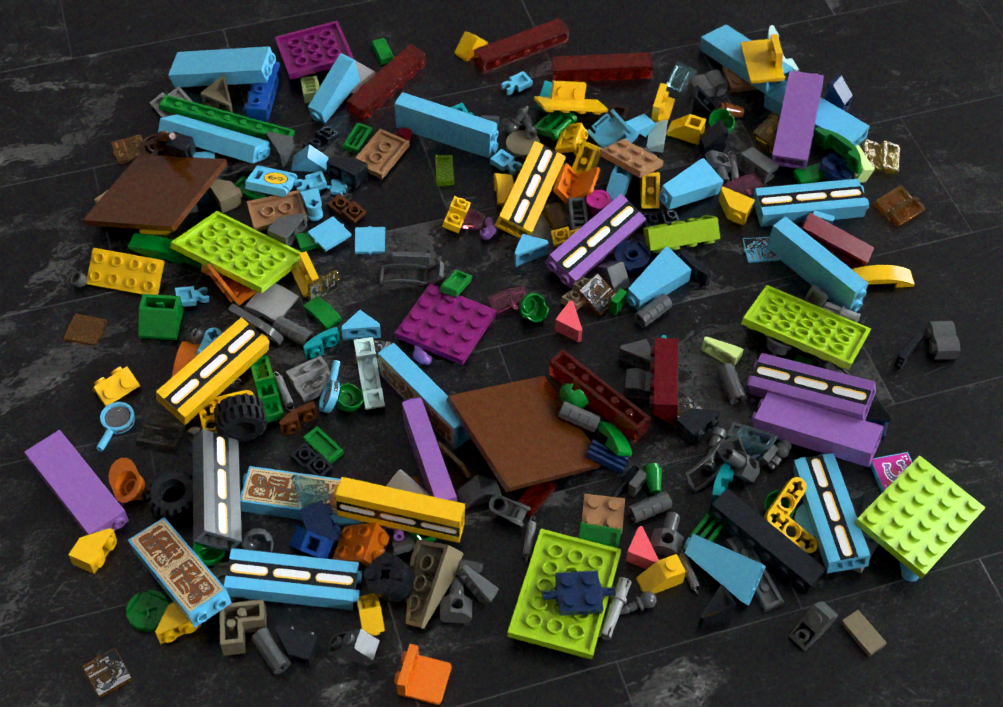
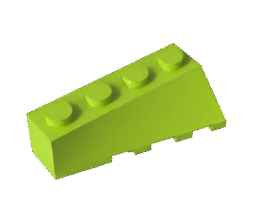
[643,215,720,253]

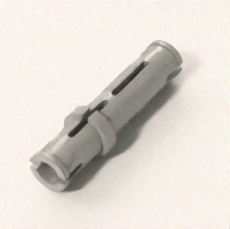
[599,577,632,640]

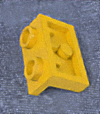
[651,83,675,124]
[555,122,588,156]
[291,251,320,297]

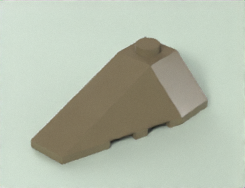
[406,539,463,629]

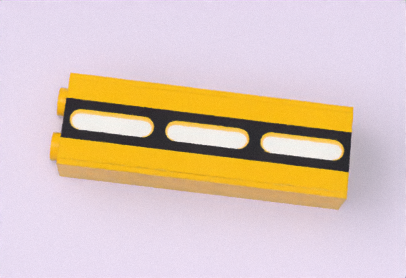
[494,141,566,239]
[156,317,269,425]
[333,477,465,543]

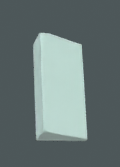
[647,120,668,153]

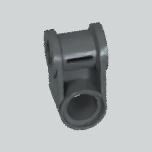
[489,495,531,527]

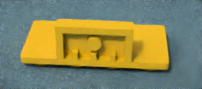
[741,34,785,84]
[534,81,608,115]
[86,248,165,295]

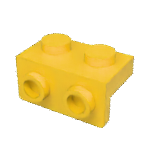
[92,366,140,407]

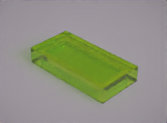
[435,155,454,186]

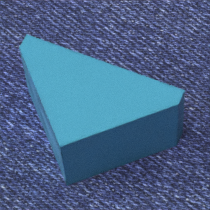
[291,144,329,173]
[514,234,549,267]
[342,310,381,340]

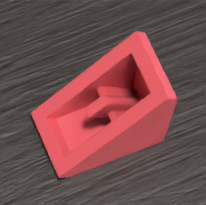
[555,301,582,342]
[626,526,659,569]

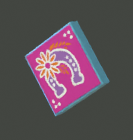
[870,452,912,493]

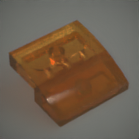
[873,185,926,226]

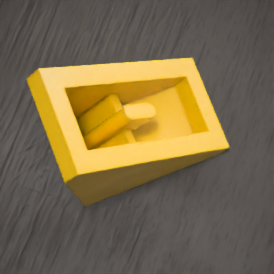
[454,31,488,62]

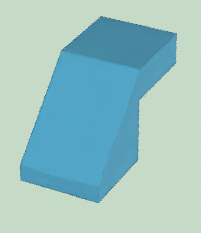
[623,114,656,139]

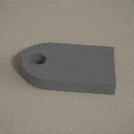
[228,303,284,346]

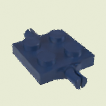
[542,571,616,616]

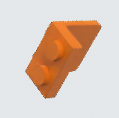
[553,163,600,204]
[207,263,256,306]
[333,523,390,568]
[394,644,452,705]

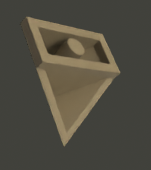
[201,75,233,113]

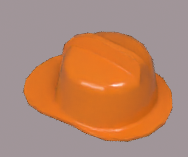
[108,458,146,503]

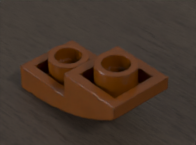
[327,193,367,224]
[279,401,318,436]

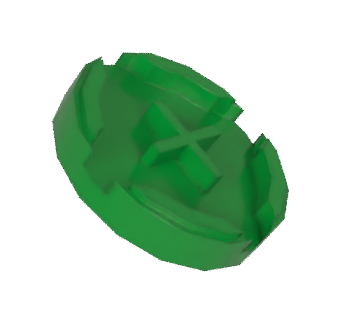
[126,590,169,632]

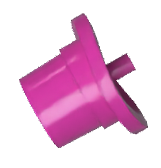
[586,190,611,215]

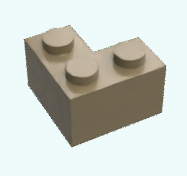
[220,600,267,655]

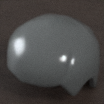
[241,528,274,553]

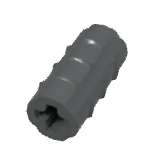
[634,294,672,328]
[272,316,314,346]
[717,363,746,405]
[557,401,601,433]
[628,491,673,523]
[251,628,291,674]

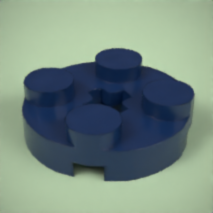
[819,153,854,181]
[614,240,651,275]

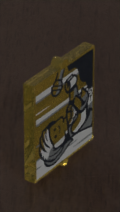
[307,269,339,301]

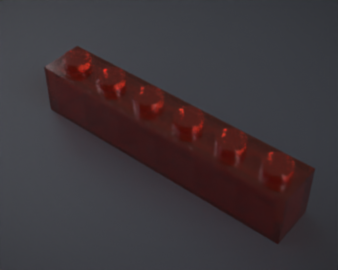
[474,17,569,74]
[347,44,426,122]
[551,52,653,82]
[549,349,651,442]

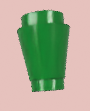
[643,463,662,495]

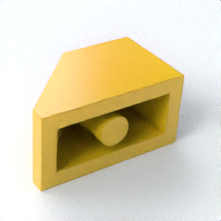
[572,142,603,174]
[640,172,660,208]
[719,186,755,225]
[636,554,686,594]
[357,593,385,636]

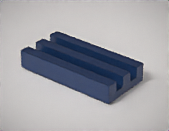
[585,440,629,474]

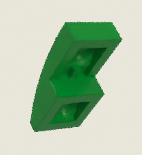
[303,296,342,330]
[596,421,632,457]

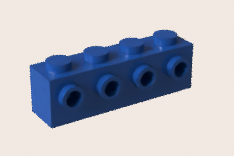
[244,62,281,122]

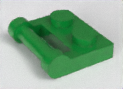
[534,110,577,141]

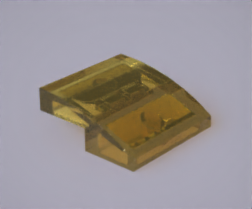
[752,113,780,153]
[862,139,900,173]

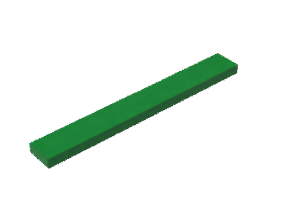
[159,95,295,139]

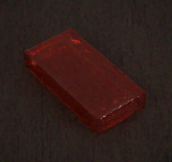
[518,481,556,518]

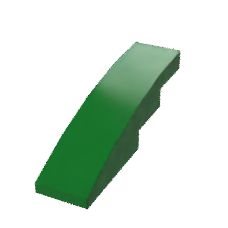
[127,233,202,268]
[251,355,284,423]

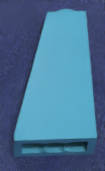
[308,53,360,123]
[659,158,724,210]
[627,246,691,311]
[684,534,766,606]

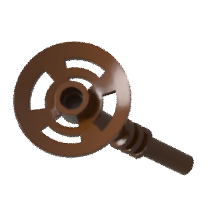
[140,131,176,156]

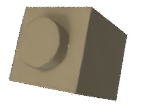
[207,179,242,213]

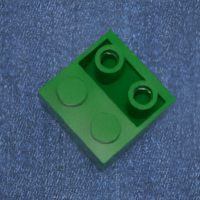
[138,294,184,340]

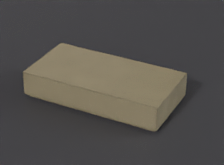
[840,610,887,657]

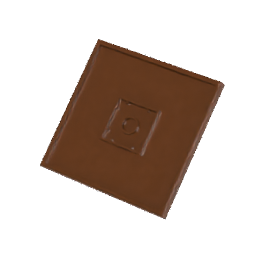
[83,155,227,232]
[446,376,603,492]

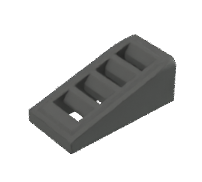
[567,197,588,230]
[456,564,499,606]

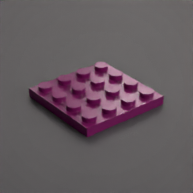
[275,21,354,79]
[395,284,497,365]

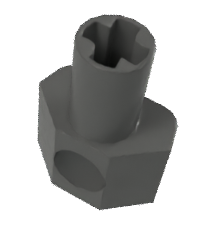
[705,150,732,187]
[722,448,760,484]
[650,512,684,557]
[440,577,472,623]

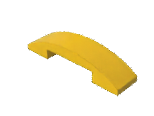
[852,265,914,288]

